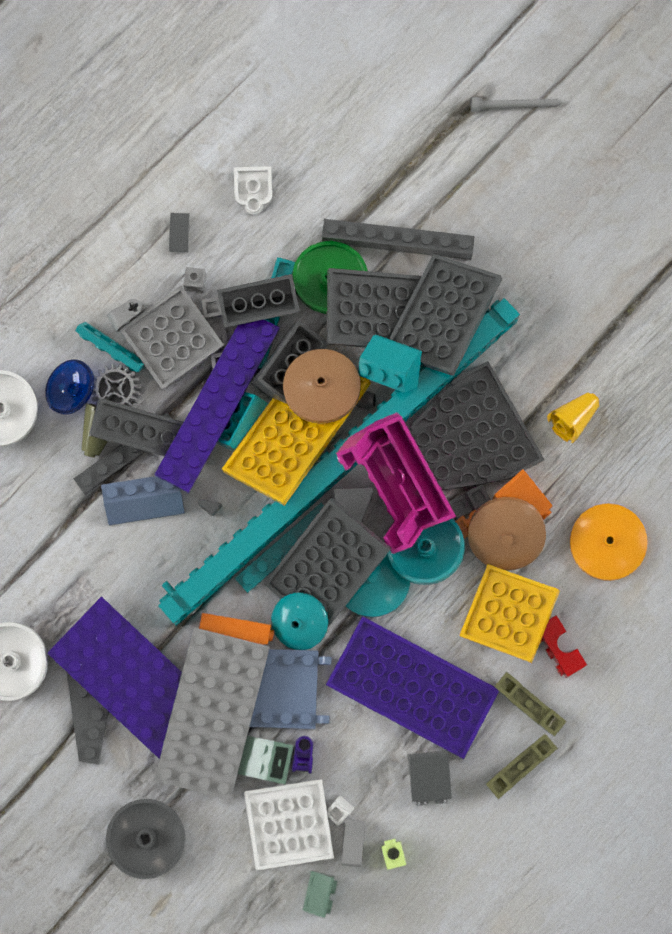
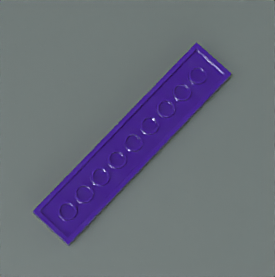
[155,319,280,493]

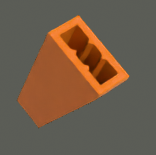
[199,613,275,646]

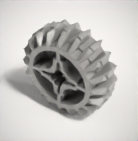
[90,364,141,407]

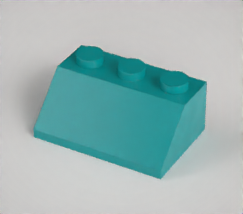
[358,335,422,393]
[217,392,268,452]

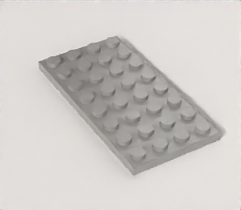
[154,627,270,800]

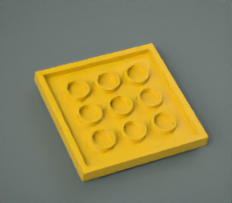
[459,564,560,663]

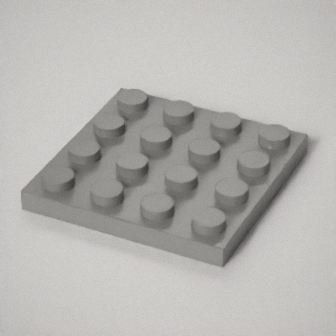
[119,286,225,391]

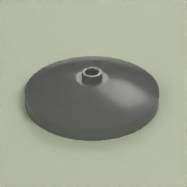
[106,799,185,879]

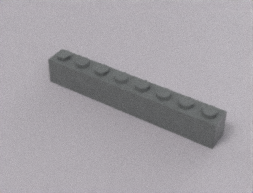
[322,219,475,260]

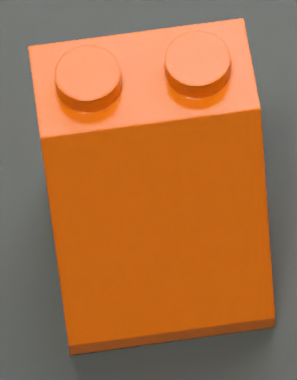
[493,469,553,520]

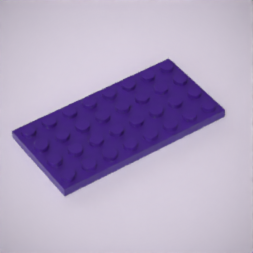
[47,596,182,759]
[326,616,499,759]

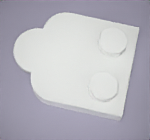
[234,166,272,215]

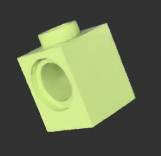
[381,838,406,870]

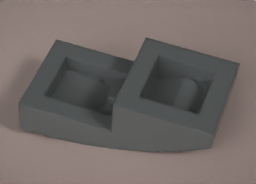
[169,213,190,252]
[448,484,491,520]

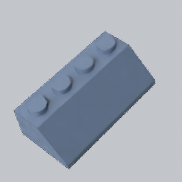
[101,476,185,526]

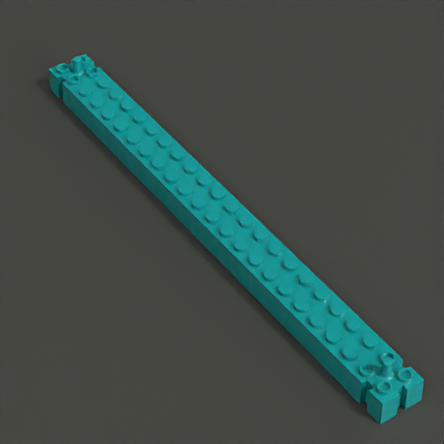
[158,298,520,626]

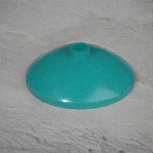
[271,592,328,650]

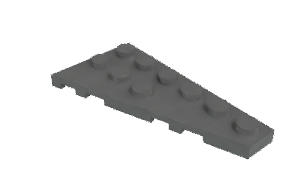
[67,673,109,765]

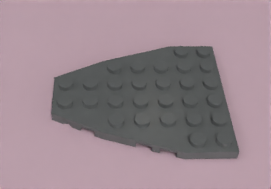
[409,361,545,490]

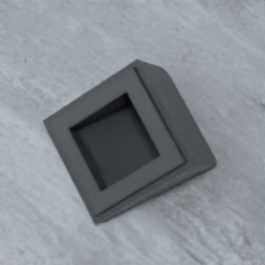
[198,500,222,517]

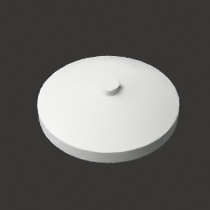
[0,370,38,447]
[0,622,48,701]

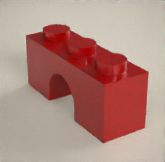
[540,615,587,678]

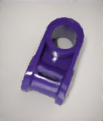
[292,736,313,774]

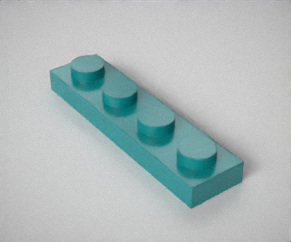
[75,322,145,373]

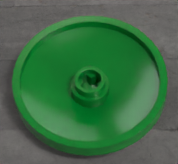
[292,241,368,314]

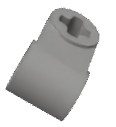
[107,299,145,332]

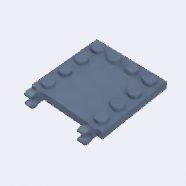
[250,649,332,729]

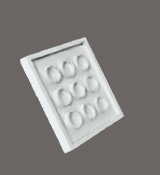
[244,779,334,871]

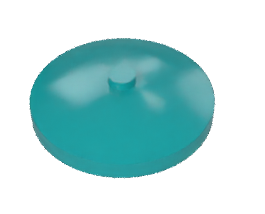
[388,518,465,585]
[345,554,411,617]

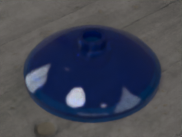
[45,359,94,415]

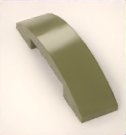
[494,672,567,737]
[486,734,558,799]

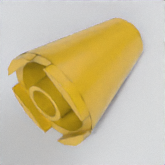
[547,392,600,443]

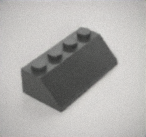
[217,274,300,327]
[251,320,327,403]

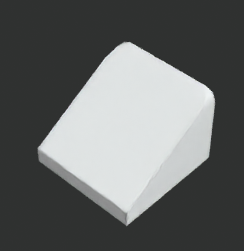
[327,796,354,826]

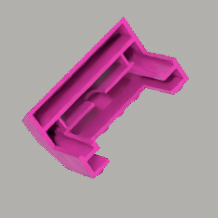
[336,413,456,554]

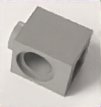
[183,267,206,293]

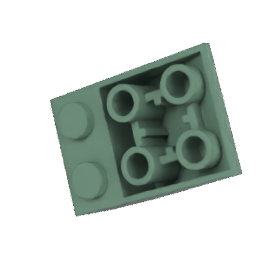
[238,736,294,784]
[302,870,337,918]

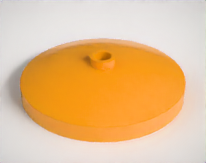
[570,503,648,581]

